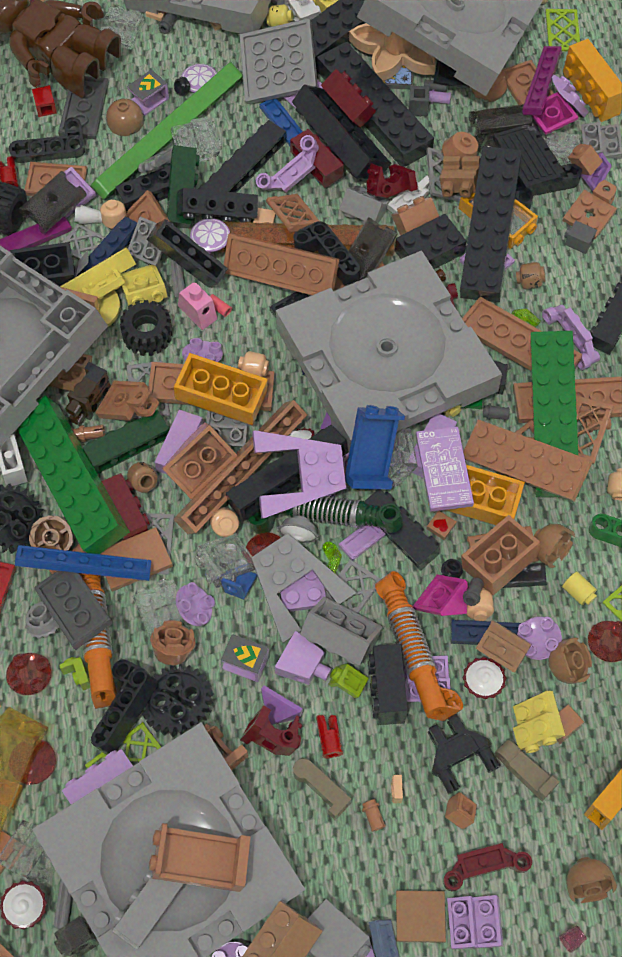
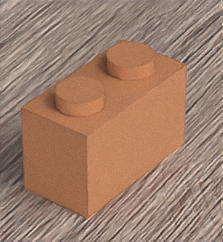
[391,196,439,235]

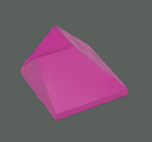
[531,92,578,135]
[413,574,468,616]

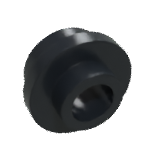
[174,77,190,96]
[441,559,463,578]

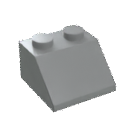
[339,185,392,226]

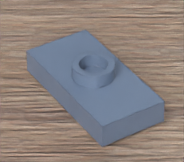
[369,919,399,957]

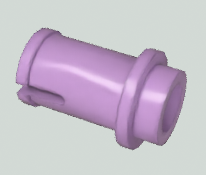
[429,89,451,104]

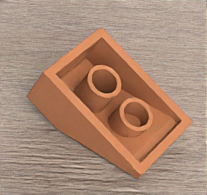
[162,422,238,499]

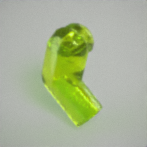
[511,309,541,327]
[322,541,342,574]

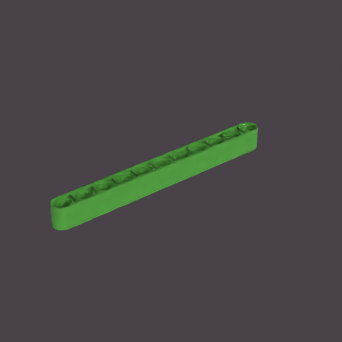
[91,62,243,200]

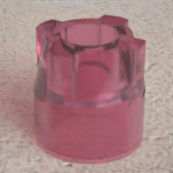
[559,925,587,953]

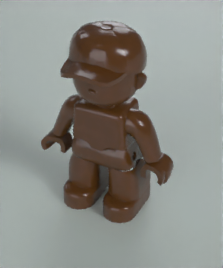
[0,0,121,98]

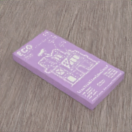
[416,427,474,512]

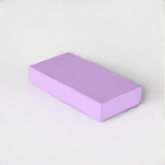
[338,525,385,561]

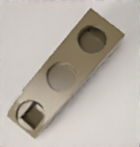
[495,740,560,801]
[293,758,352,820]

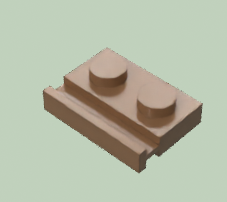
[476,620,532,673]

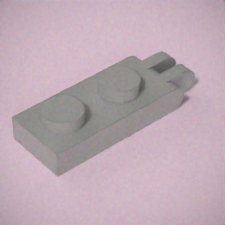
[139,149,172,173]

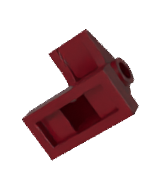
[366,163,418,198]
[240,705,302,756]

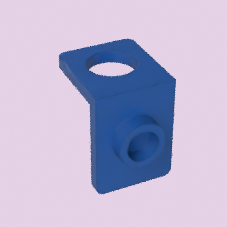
[221,568,257,600]

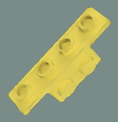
[60,248,136,300]

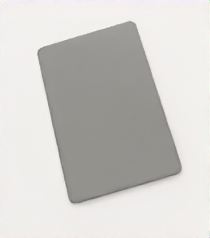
[75,251,88,276]

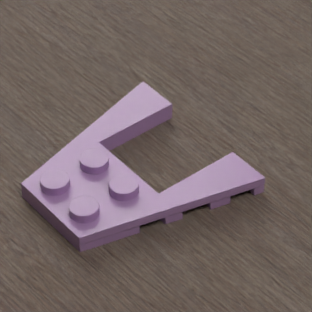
[252,430,346,519]

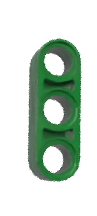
[589,513,622,548]

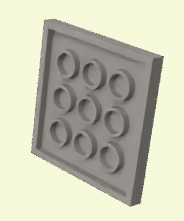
[239,18,318,104]

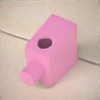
[178,282,217,330]

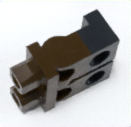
[65,362,111,426]

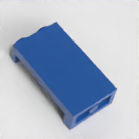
[345,405,405,489]

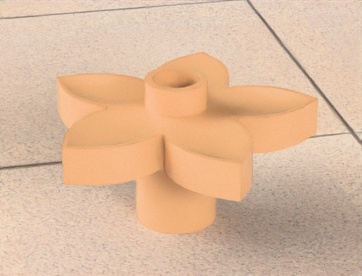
[349,23,436,81]

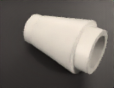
[74,205,102,224]

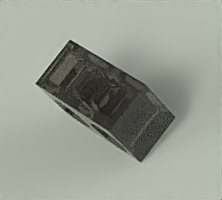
[54,916,99,957]

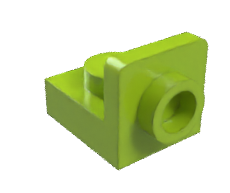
[59,657,90,691]
[328,664,369,698]

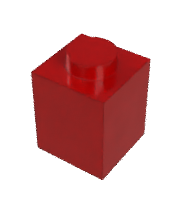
[32,85,57,117]

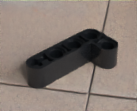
[9,117,85,163]
[516,164,582,210]
[293,221,360,286]
[91,659,157,755]

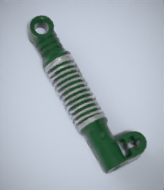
[248,492,403,535]

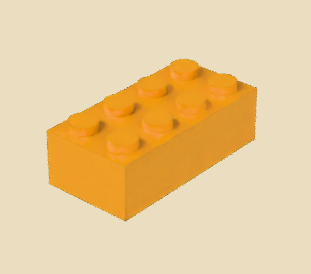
[563,39,622,122]
[174,353,268,425]
[428,465,525,525]

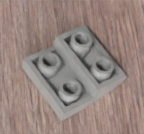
[581,122,622,159]
[128,217,163,266]
[206,410,248,447]

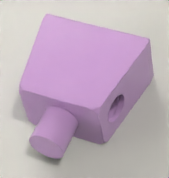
[275,631,332,685]

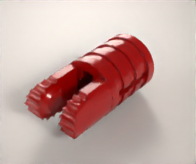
[0,156,18,187]
[316,715,343,759]

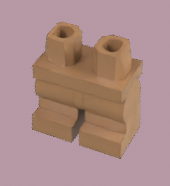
[440,156,481,197]

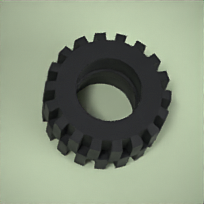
[0,181,27,236]
[120,300,173,356]

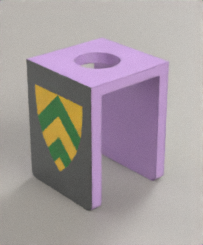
[127,69,169,115]
[221,634,269,682]

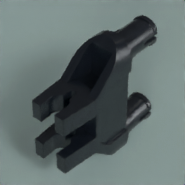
[428,714,501,795]

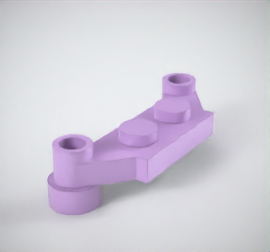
[256,135,319,192]
[542,304,600,370]

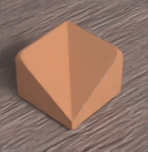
[445,792,477,829]

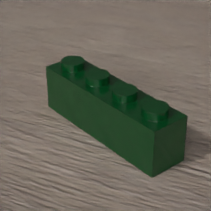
[166,145,200,228]
[82,410,170,474]

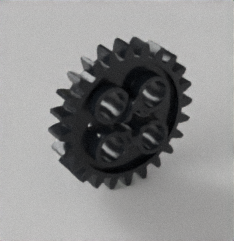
[0,484,44,554]
[142,664,214,737]

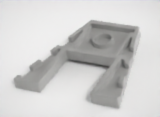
[251,533,356,644]

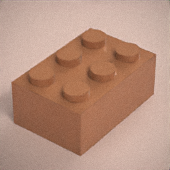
[461,515,540,595]

